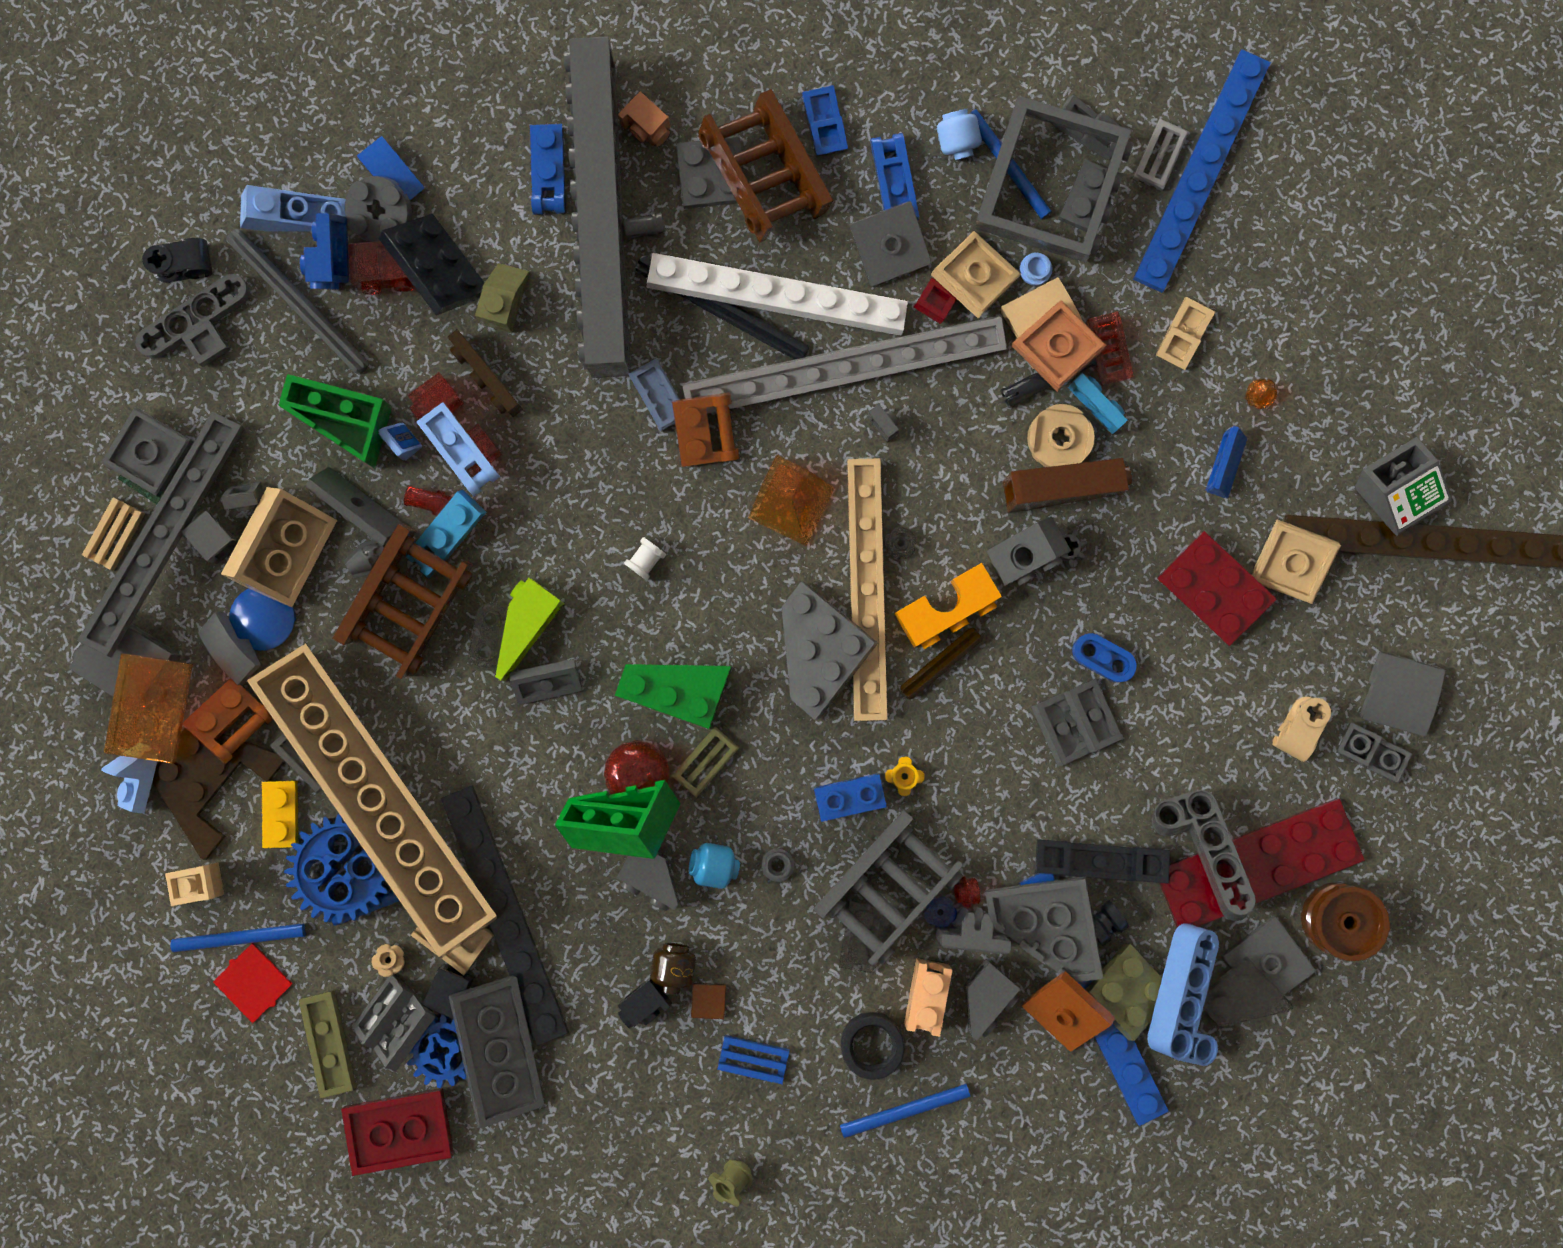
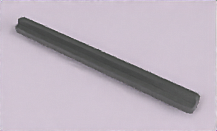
[227,228,369,375]

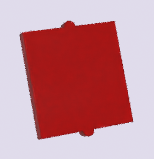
[213,943,292,1024]

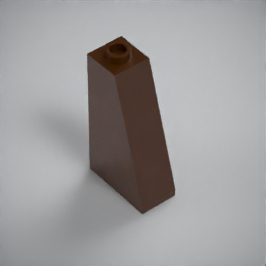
[1002,458,1132,513]

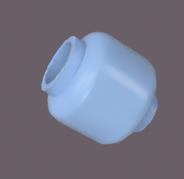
[937,109,982,160]

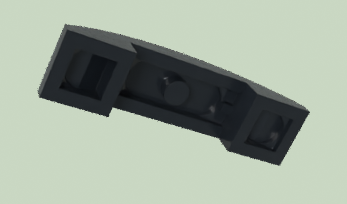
[1035,839,1170,884]

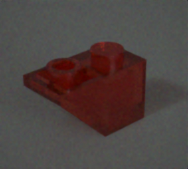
[348,241,414,295]

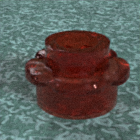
[954,876,980,909]

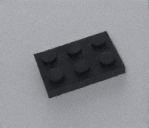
[378,213,485,316]

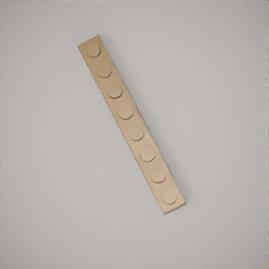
[847,458,887,721]

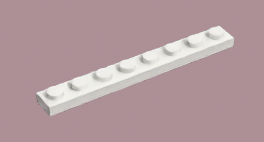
[647,253,908,336]

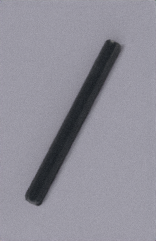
[636,256,809,360]

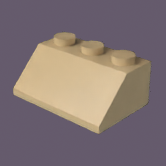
[221,487,337,607]

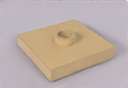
[931,231,1021,318]
[1251,519,1341,604]

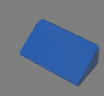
[1206,426,1247,499]

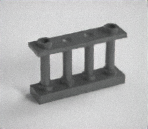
[813,810,963,966]

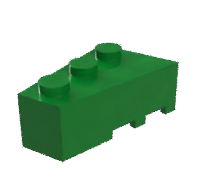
[555,780,681,859]

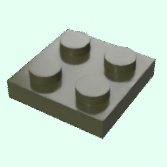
[1085,944,1162,1041]

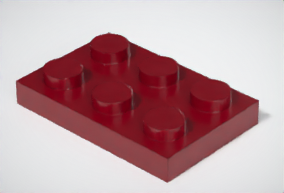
[1157,531,1277,646]
[341,1088,454,1176]

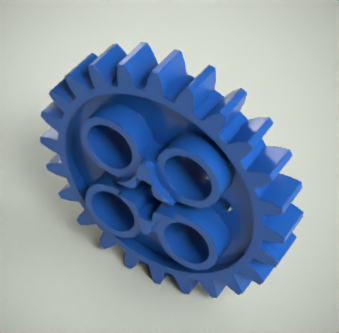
[284,814,390,924]

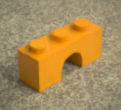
[894,563,1002,649]

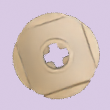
[1027,404,1095,467]

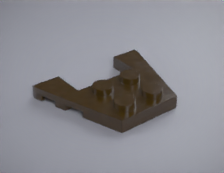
[152,728,285,860]

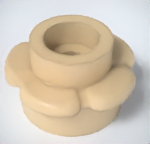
[372,944,405,977]

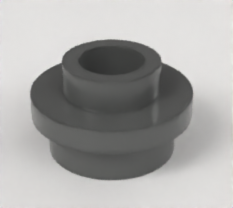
[761,848,794,882]

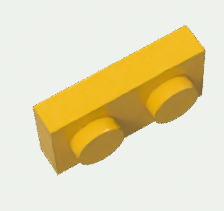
[262,781,298,848]

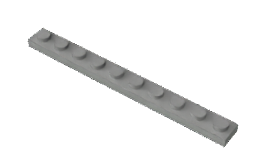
[682,316,1007,414]

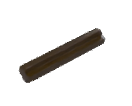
[900,628,983,700]

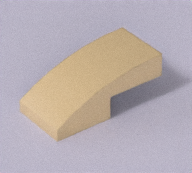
[1156,297,1215,370]

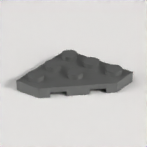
[781,581,878,720]
[985,876,1104,982]

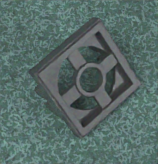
[936,906,1011,955]

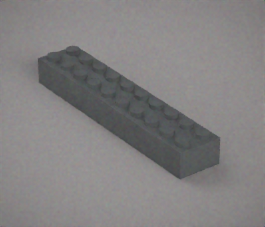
[564,36,631,378]

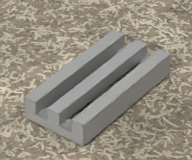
[1133,119,1189,191]

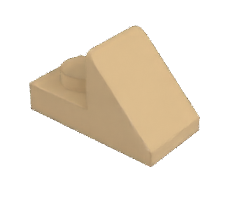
[165,863,224,906]

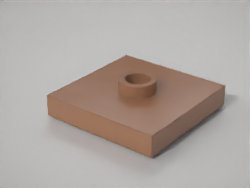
[1012,300,1107,392]

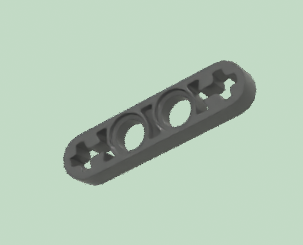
[135,274,250,359]

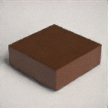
[691,983,726,1020]

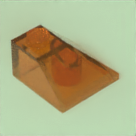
[748,455,835,546]

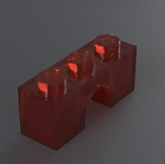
[407,372,502,477]

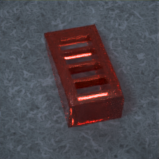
[1085,311,1133,386]

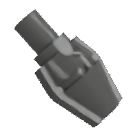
[343,540,387,579]

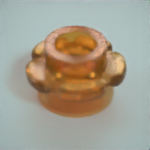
[1245,379,1277,409]

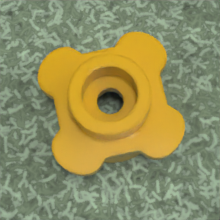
[885,757,924,796]

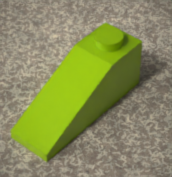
[495,578,564,682]

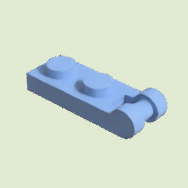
[417,402,500,497]

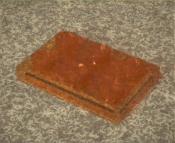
[104,653,193,764]

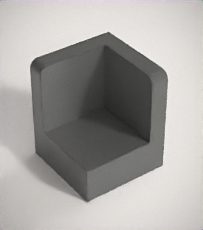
[181,511,239,564]

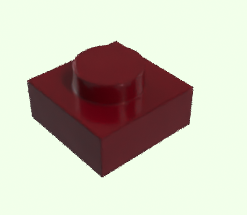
[913,278,956,324]

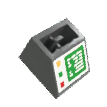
[1355,437,1452,536]

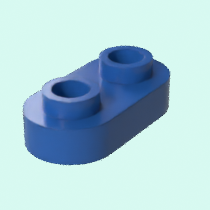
[1072,633,1137,683]

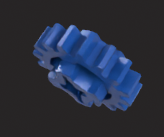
[407,1014,467,1088]

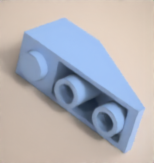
[240,185,346,231]

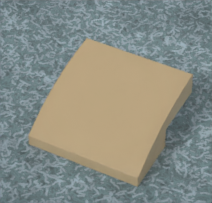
[1001,277,1083,369]

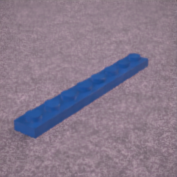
[1133,49,1271,293]
[1019,873,1169,1126]

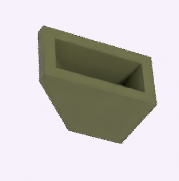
[475,263,530,333]

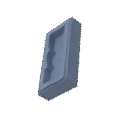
[629,358,680,432]

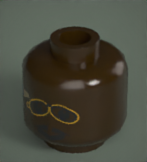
[650,943,696,994]

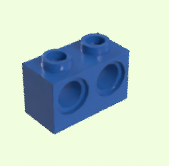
[814,773,887,822]

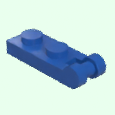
[530,124,566,215]
[870,133,919,221]

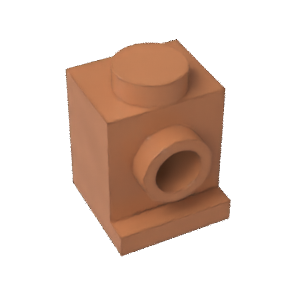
[618,91,671,147]

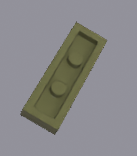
[299,990,356,1098]

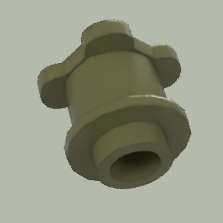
[708,1160,753,1207]

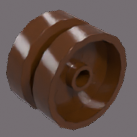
[1301,882,1390,961]

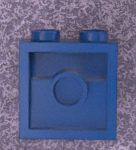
[300,213,349,289]

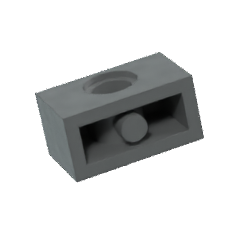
[986,516,1071,586]

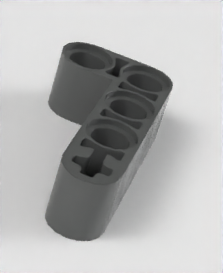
[1151,790,1256,921]

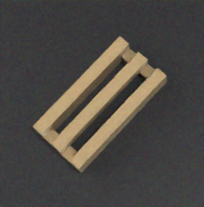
[82,498,145,571]

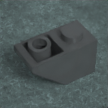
[616,851,680,911]
[965,959,1020,1041]

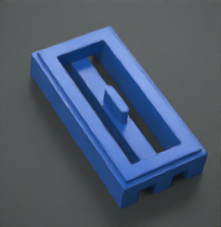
[717,1035,790,1084]

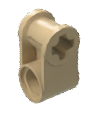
[1272,697,1331,762]

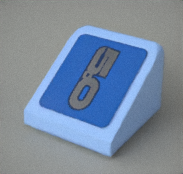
[378,423,422,461]

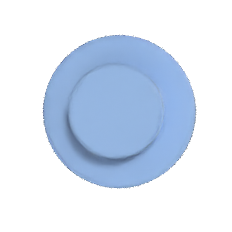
[1020,253,1052,286]

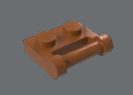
[672,393,740,467]
[182,678,273,765]

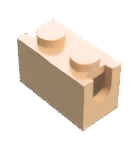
[904,958,952,1037]

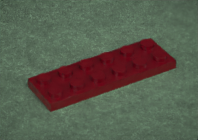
[1159,798,1365,927]

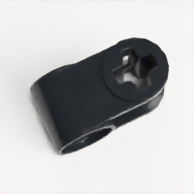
[142,238,213,283]

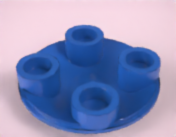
[229,588,296,651]

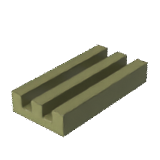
[672,727,739,798]

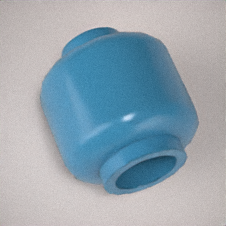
[689,843,740,889]

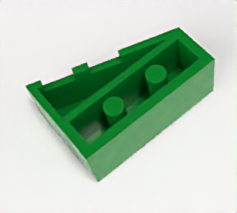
[278,374,392,469]
[614,664,732,729]

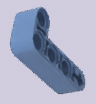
[1147,923,1219,1066]

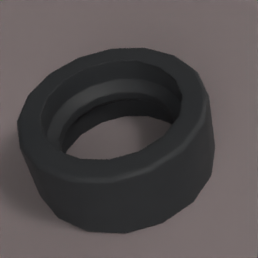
[840,1012,905,1080]

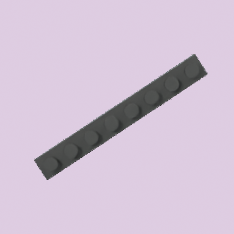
[77,412,244,658]

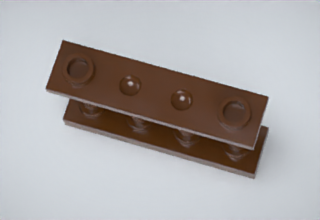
[698,89,833,243]
[332,524,474,679]

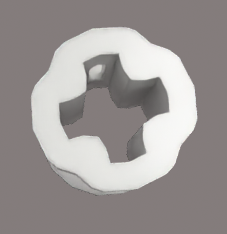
[624,537,666,581]

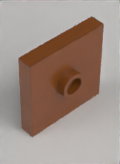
[1022,971,1115,1052]

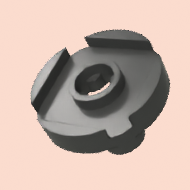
[345,176,412,243]

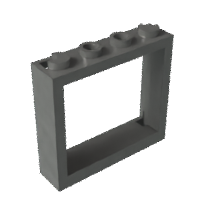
[975,96,1134,263]

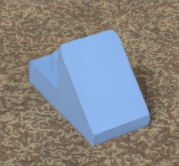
[101,742,160,814]

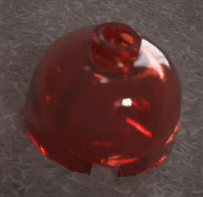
[603,740,670,794]

